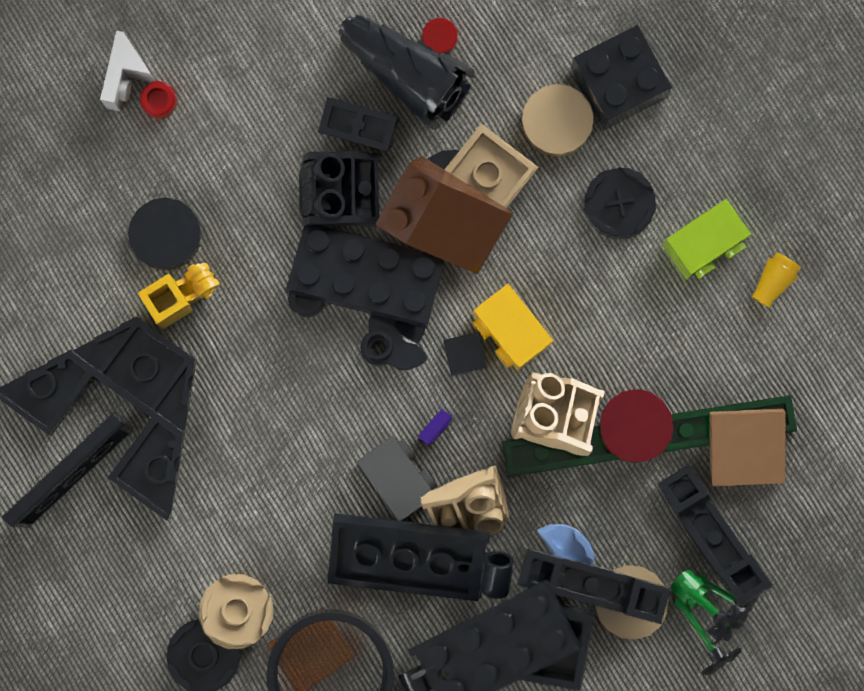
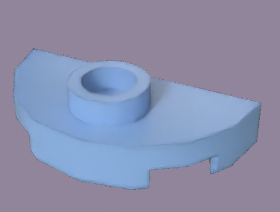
[537,524,595,565]

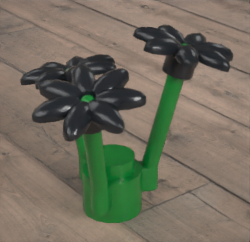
[670,570,759,676]

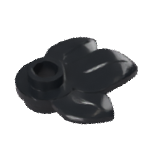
[360,314,428,370]

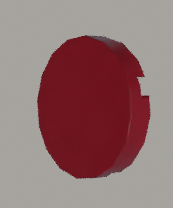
[599,389,674,463]

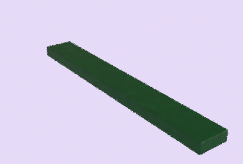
[502,395,797,478]

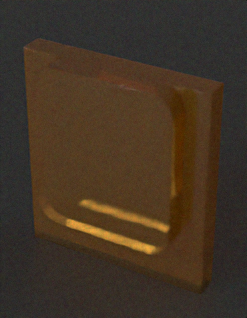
[268,606,356,691]

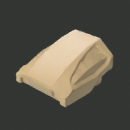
[511,372,604,456]
[421,466,510,535]

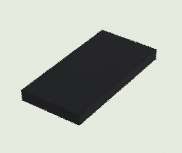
[1,413,134,528]

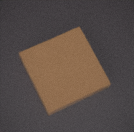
[710,409,786,487]

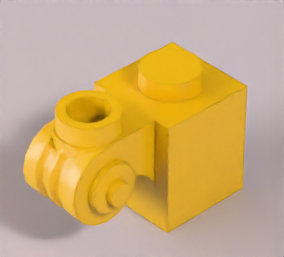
[138,263,220,329]

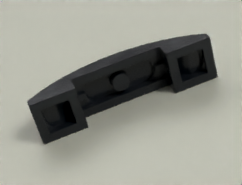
[658,465,773,606]
[517,548,671,624]

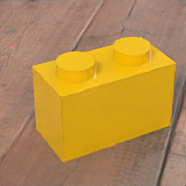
[472,284,554,372]

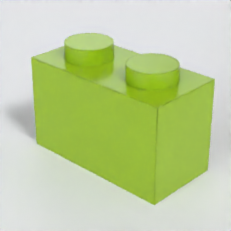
[662,199,751,280]

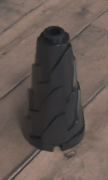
[339,15,475,130]

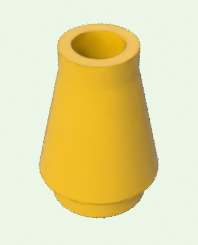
[751,252,801,308]

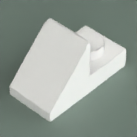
[100,31,154,111]

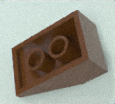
[375,155,513,274]

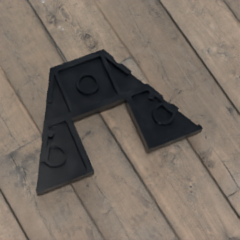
[0,317,197,521]

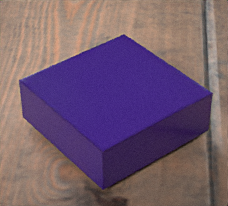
[418,408,452,447]

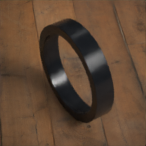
[266,609,394,691]

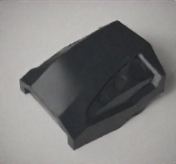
[299,151,381,227]

